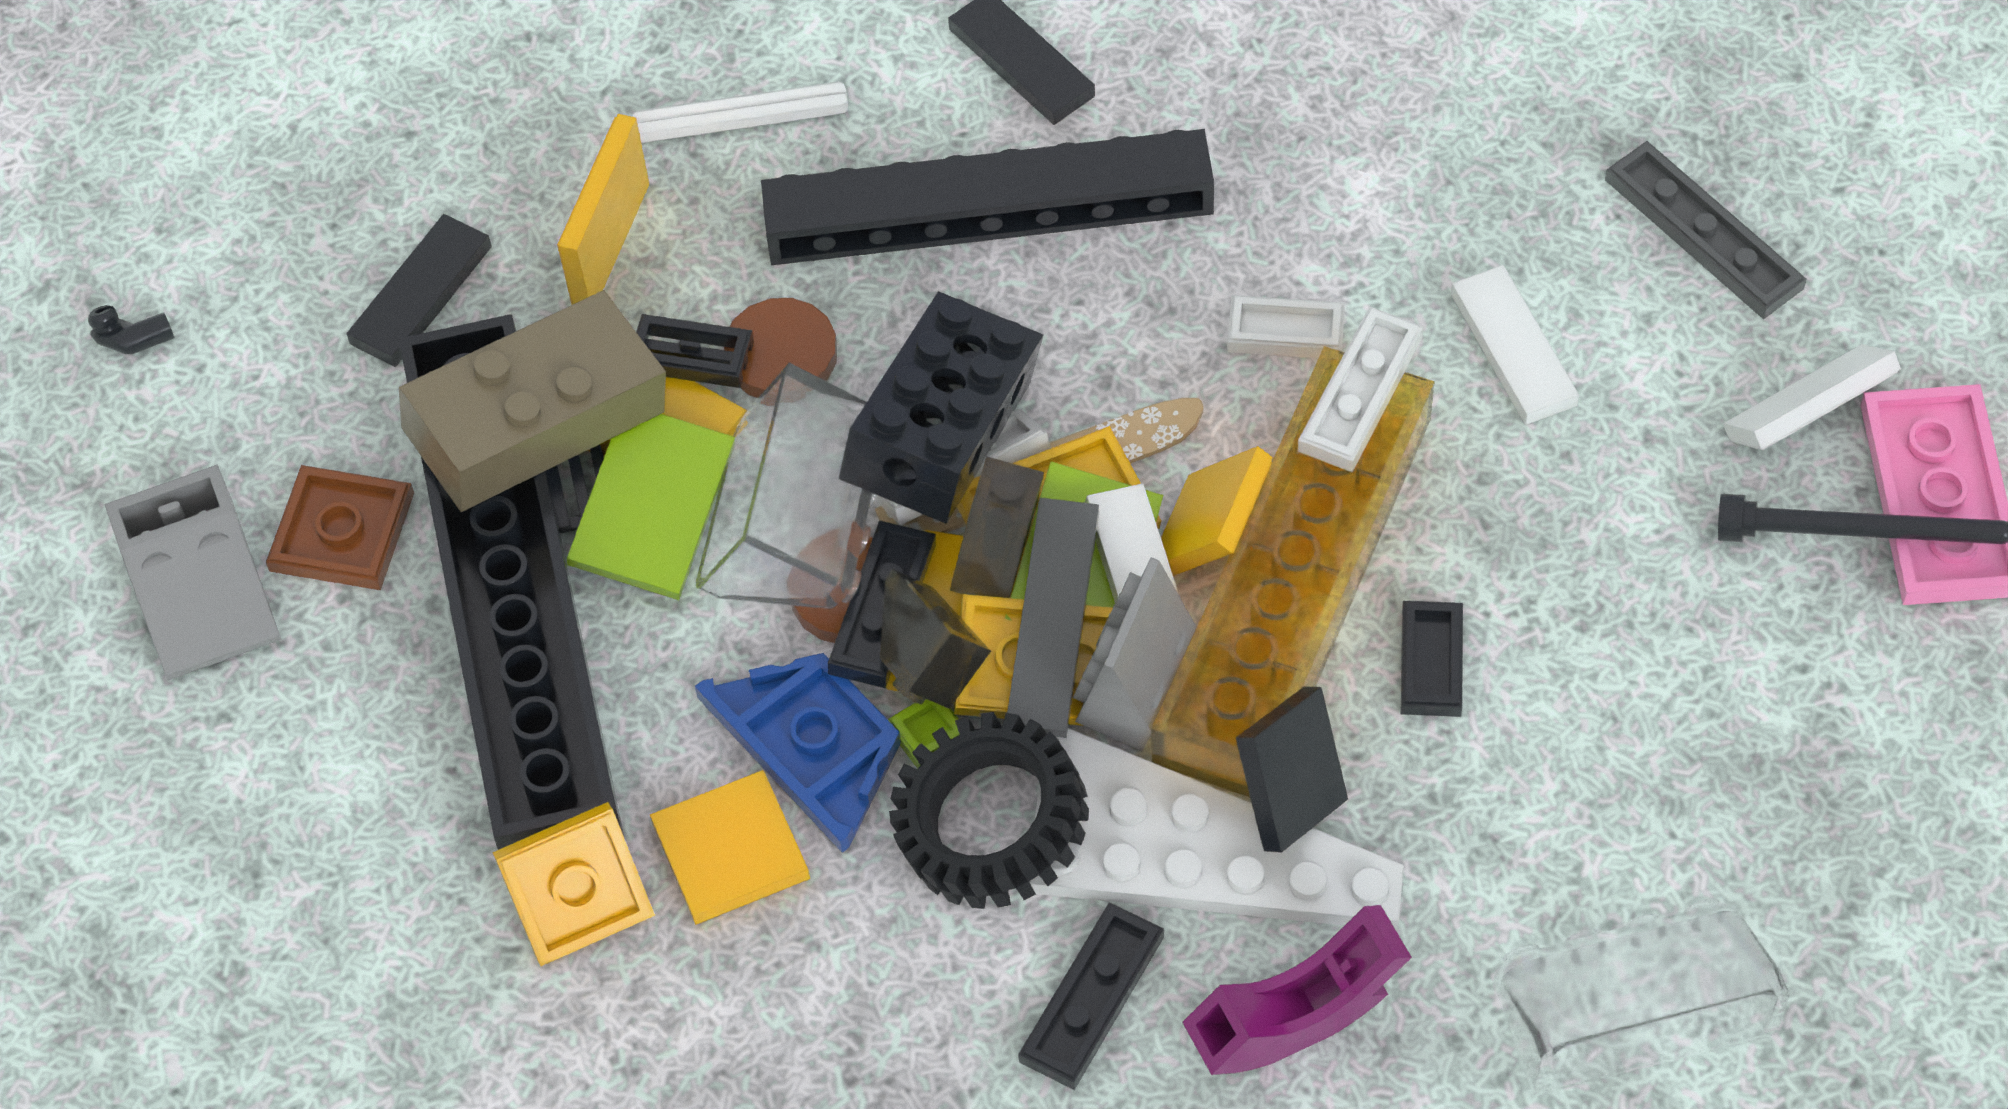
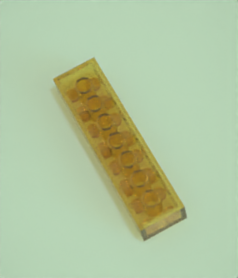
[1151,346,1435,798]

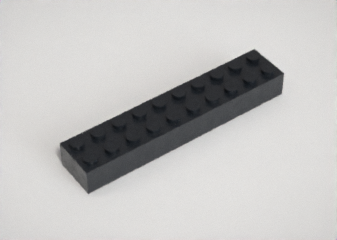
[399,314,625,850]

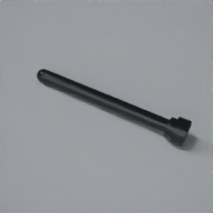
[1718,494,2008,544]

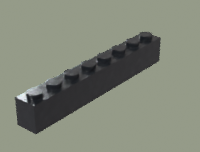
[761,129,1214,266]

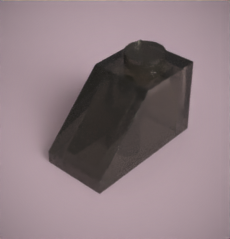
[950,456,1044,598]
[880,569,991,709]

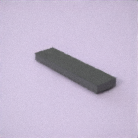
[1605,141,1807,320]
[1007,498,1099,738]

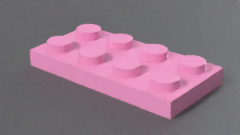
[1860,384,2008,605]

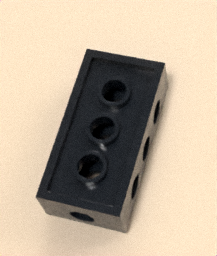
[838,291,1044,524]

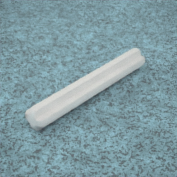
[632,81,848,143]

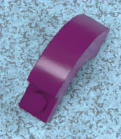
[1182,905,1412,1075]

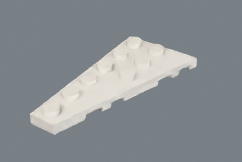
[1029,728,1404,931]

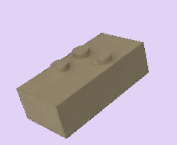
[399,290,666,512]

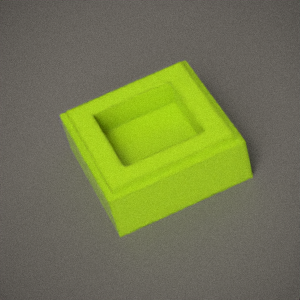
[887,690,960,769]

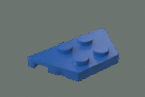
[695,653,901,853]

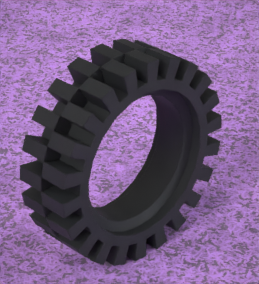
[889,712,1089,909]

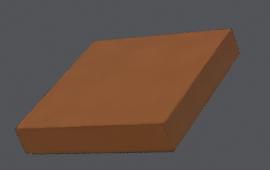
[266,465,414,590]

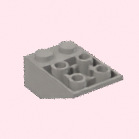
[104,464,282,681]
[1073,557,1197,751]

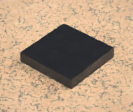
[1236,686,1348,853]

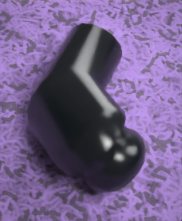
[88,305,175,354]

